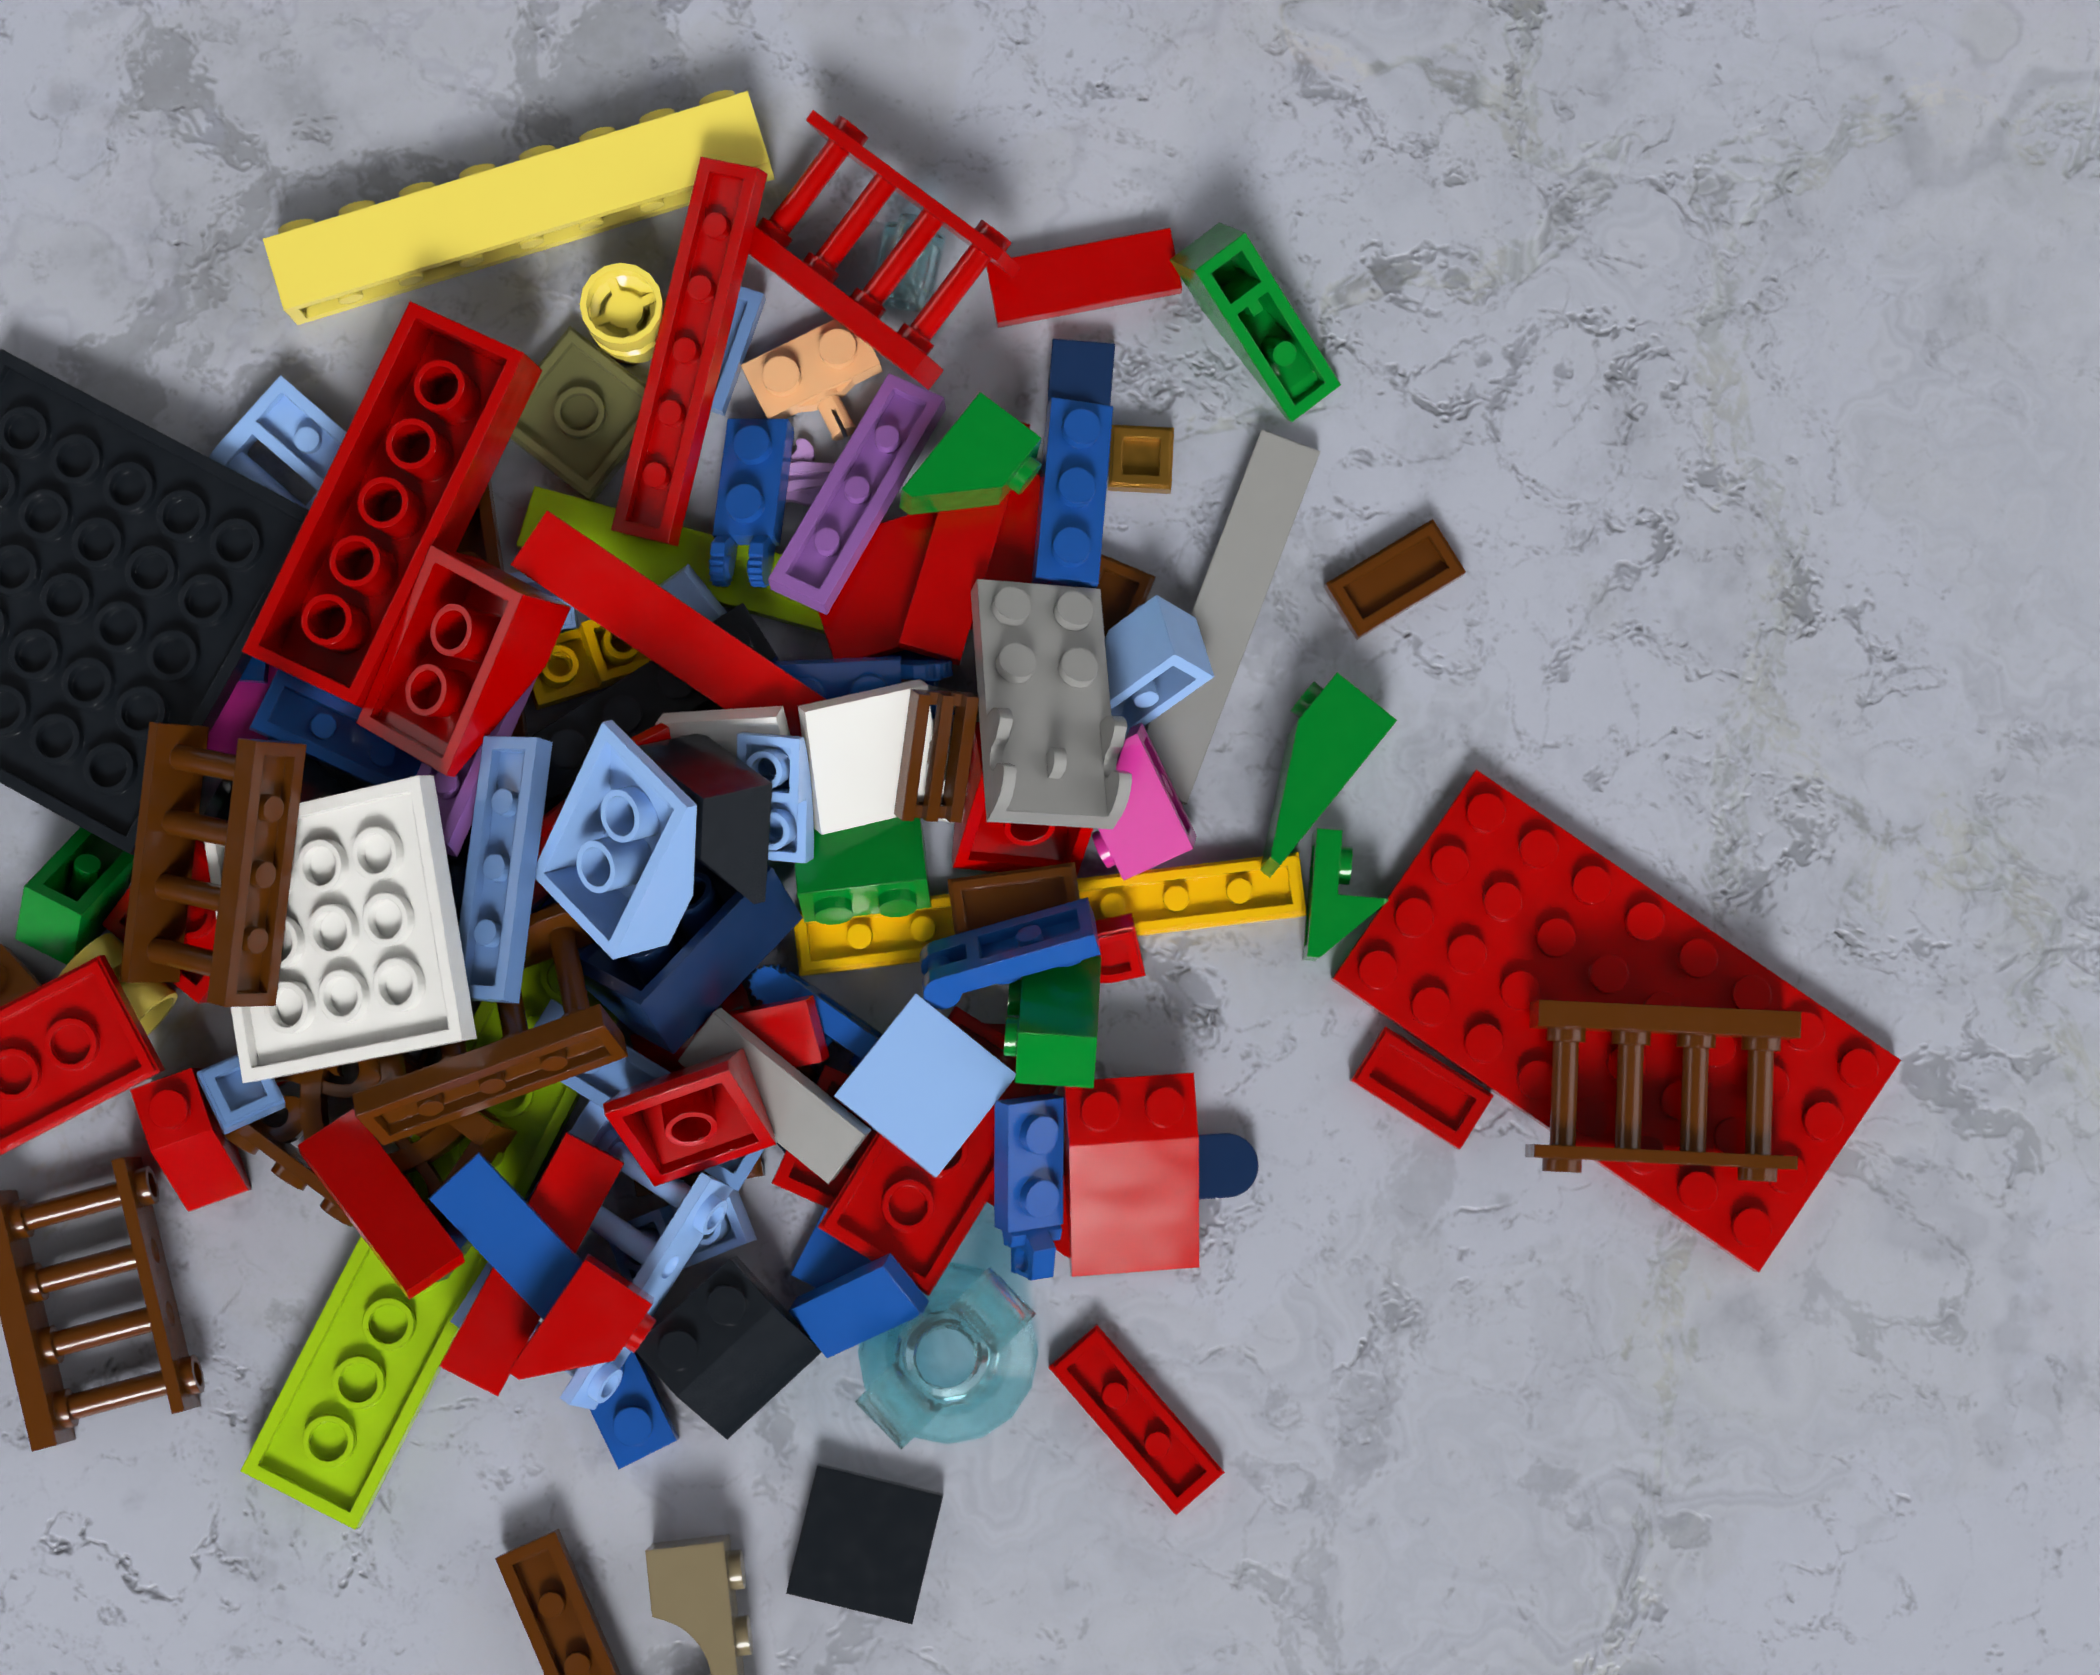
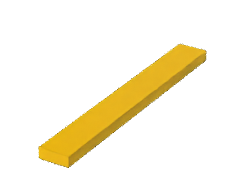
[794,852,1307,977]

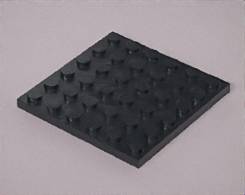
[0,349,309,855]

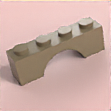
[645,1534,753,1675]

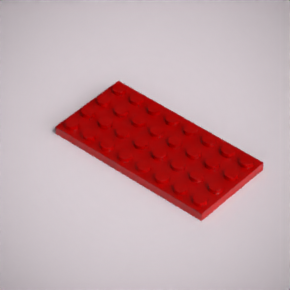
[1331,769,1901,1272]

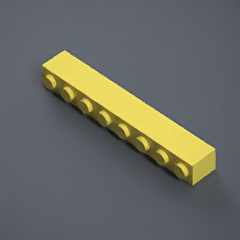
[263,90,775,325]

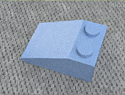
[535,720,697,959]

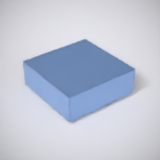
[197,1054,286,1135]

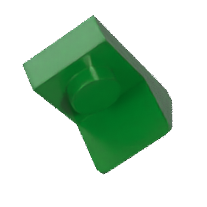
[1302,828,1389,961]

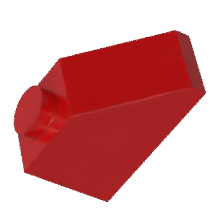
[130,1068,252,1212]
[508,1254,657,1380]

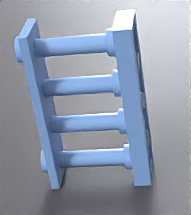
[450,1101,733,1410]

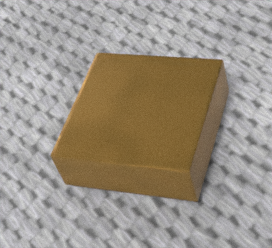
[1108,425,1174,494]

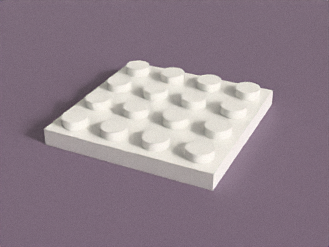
[204,775,477,1083]

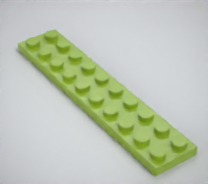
[240,901,619,1530]

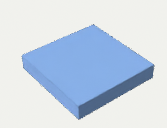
[833,994,1016,1178]

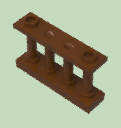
[119,722,307,1007]
[352,902,628,1146]
[1525,1000,1801,1182]
[0,1157,205,1452]

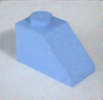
[1105,595,1214,739]

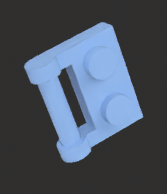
[209,375,347,510]

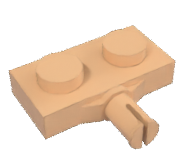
[741,319,883,441]

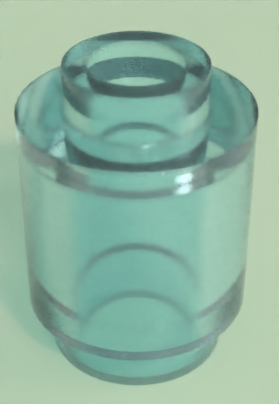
[874,213,946,312]

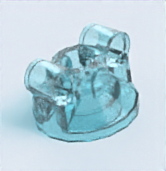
[854,1262,1038,1450]

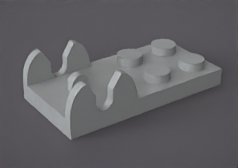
[971,579,1132,829]

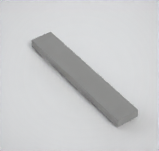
[1146,429,1321,805]

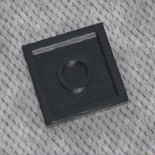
[786,1463,944,1624]

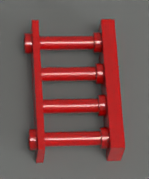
[749,110,1021,390]

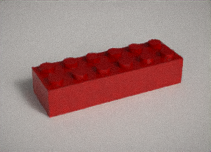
[242,301,543,708]

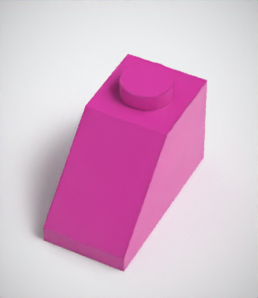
[1092,722,1197,881]

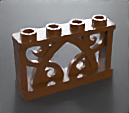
[211,1052,518,1228]

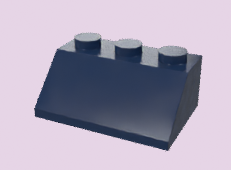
[578,859,803,1054]

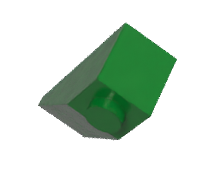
[1170,222,1341,423]
[1260,672,1397,878]

